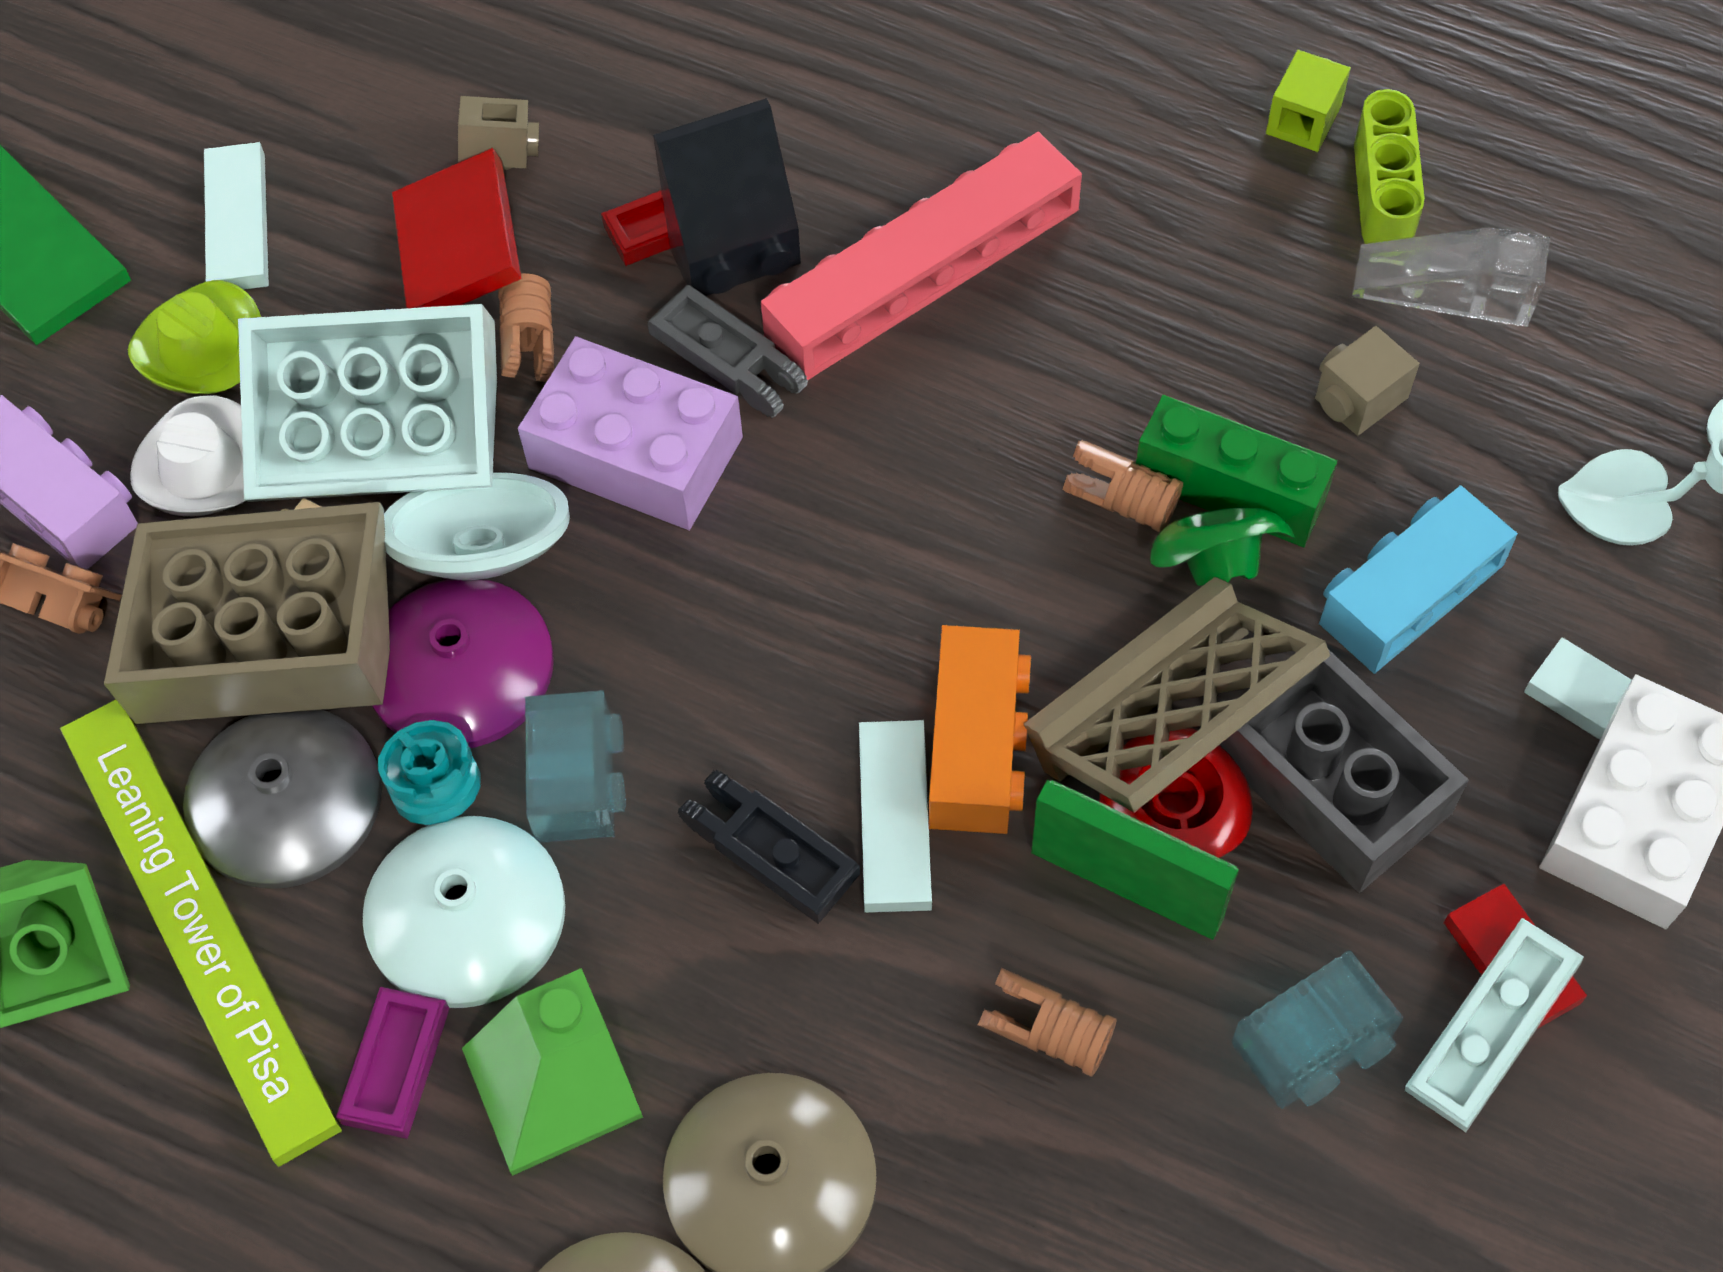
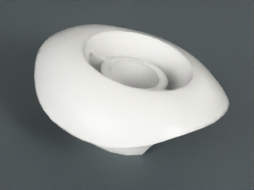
[130,396,245,517]

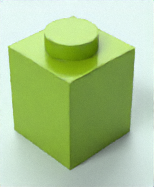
[1266,50,1351,152]

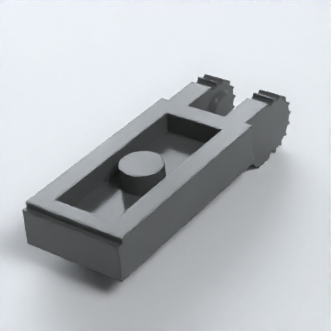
[647,285,808,418]

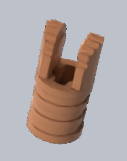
[498,273,555,382]
[1062,440,1183,532]
[978,968,1117,1077]

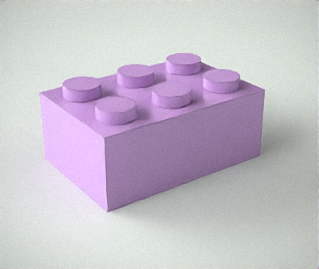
[518,336,743,531]

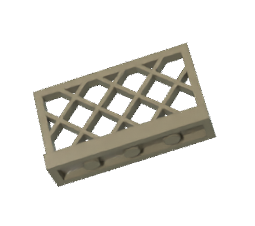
[1024,577,1330,813]

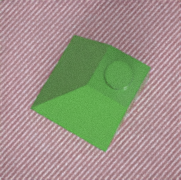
[0,860,130,1028]
[462,968,643,1176]

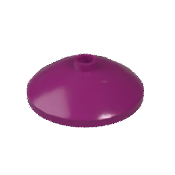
[372,579,554,748]

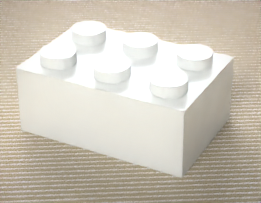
[1539,674,1723,929]

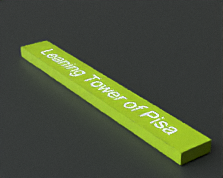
[60,700,342,1167]

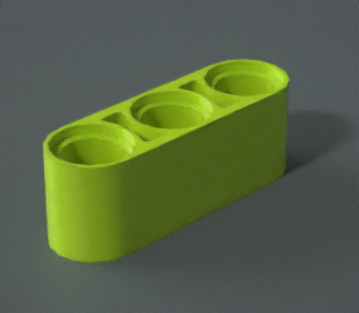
[1354,89,1425,256]

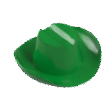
[1150,508,1295,586]

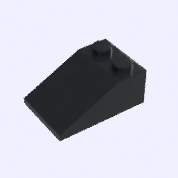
[653,98,801,296]

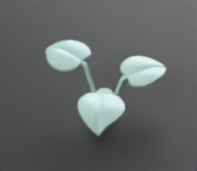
[1558,399,1723,545]

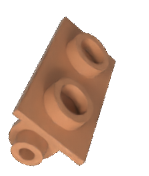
[0,543,122,634]

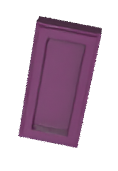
[336,987,450,1139]

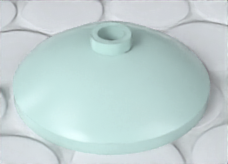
[384,473,570,580]
[363,816,565,1008]

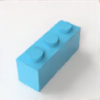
[1319,485,1518,674]

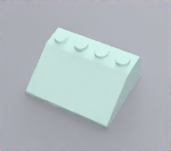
[238,304,497,502]

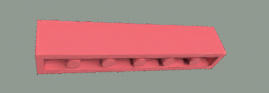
[761,132,1082,380]

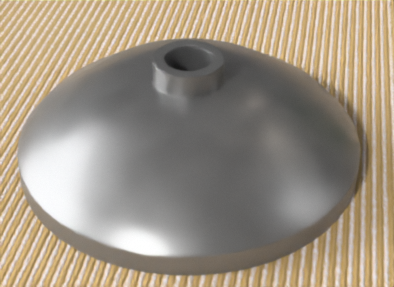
[183,710,382,889]

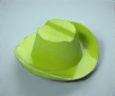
[128,280,261,394]

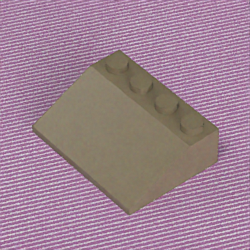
[104,502,390,724]

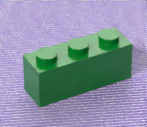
[1136,395,1338,548]

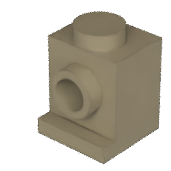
[458,96,539,170]

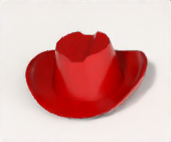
[1099,728,1253,858]

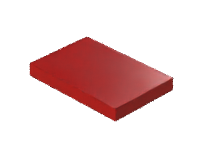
[392,148,522,308]

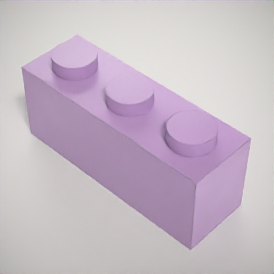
[0,395,138,570]

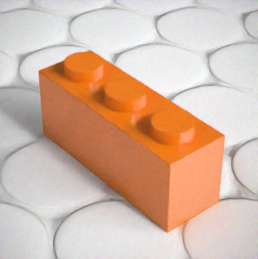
[929,625,1031,834]

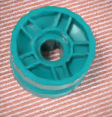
[378,720,481,825]

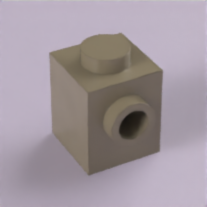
[1315,326,1420,436]

